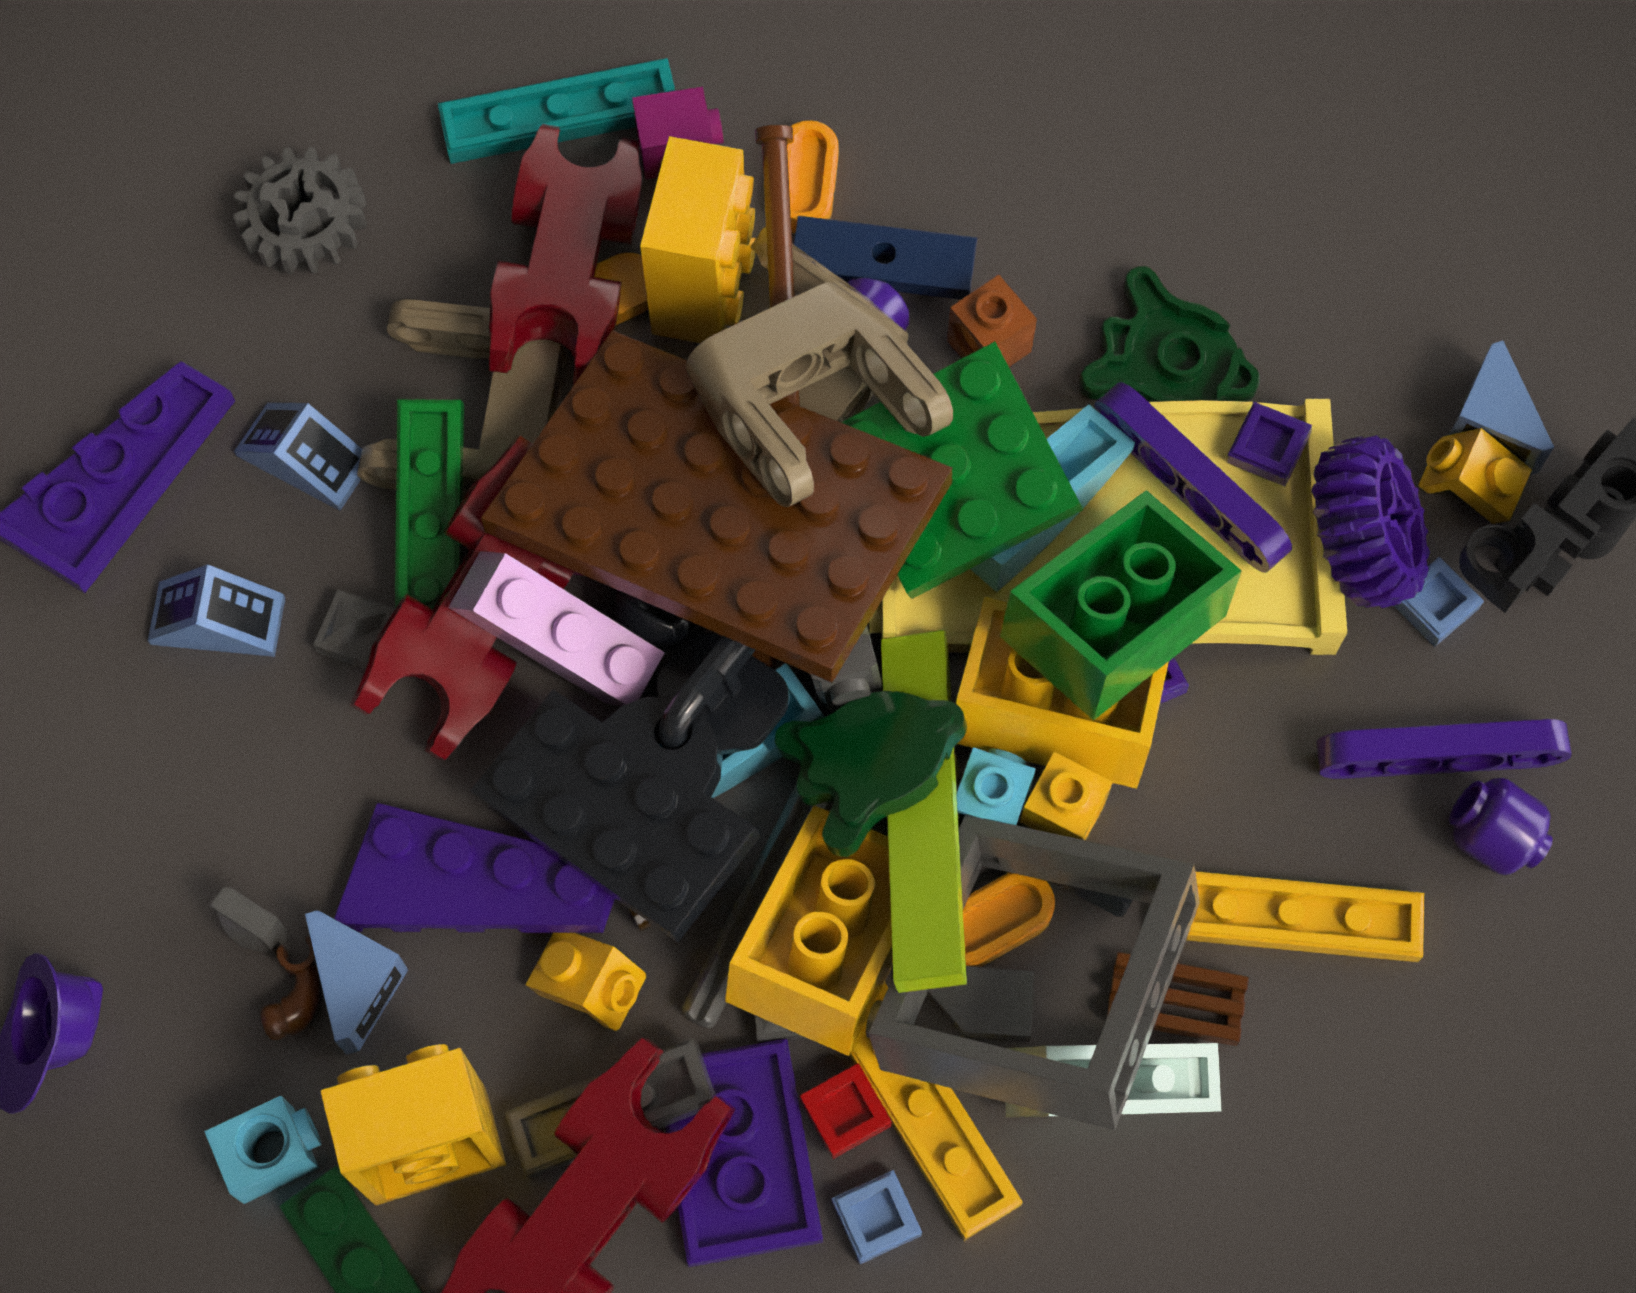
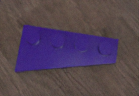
[0,361,235,594]
[334,803,615,933]

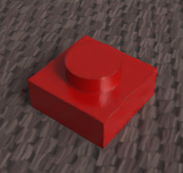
[799,1063,892,1160]

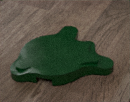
[1079,266,1260,402]
[774,691,967,857]

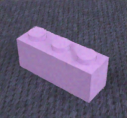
[448,551,664,707]

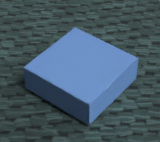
[1394,557,1484,647]
[831,1170,922,1264]

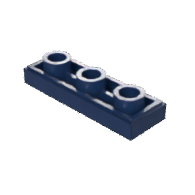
[794,216,978,300]

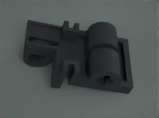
[1459,417,1636,613]

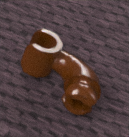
[260,936,322,1040]

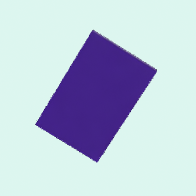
[665,1039,823,1267]

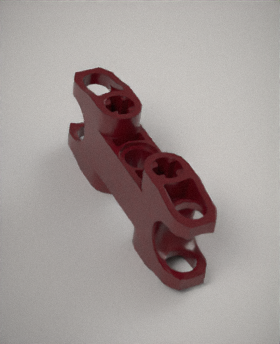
[488,124,642,385]
[350,436,575,760]
[441,1038,736,1293]

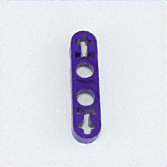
[1093,382,1292,573]
[1316,719,1572,779]

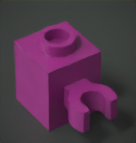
[632,86,724,179]

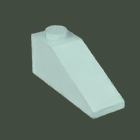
[1005,1043,1221,1117]

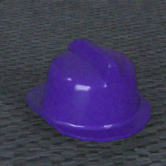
[0,953,103,1114]

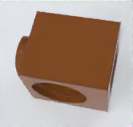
[947,275,1037,367]

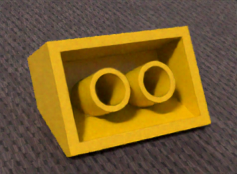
[956,597,1169,789]

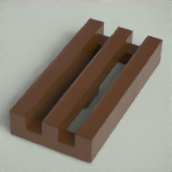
[1105,952,1249,1046]

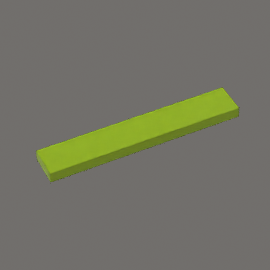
[881,630,967,993]

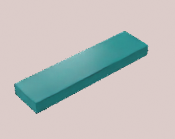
[438,58,676,164]

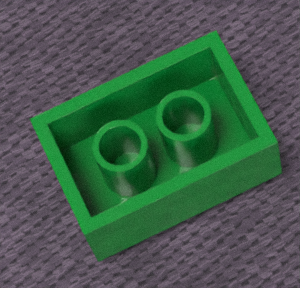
[1000,490,1242,721]

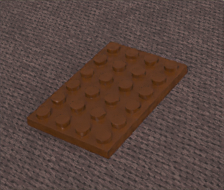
[481,330,952,683]

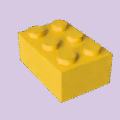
[640,136,756,343]
[725,805,893,1056]
[320,1044,507,1206]

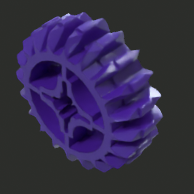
[1311,435,1430,608]

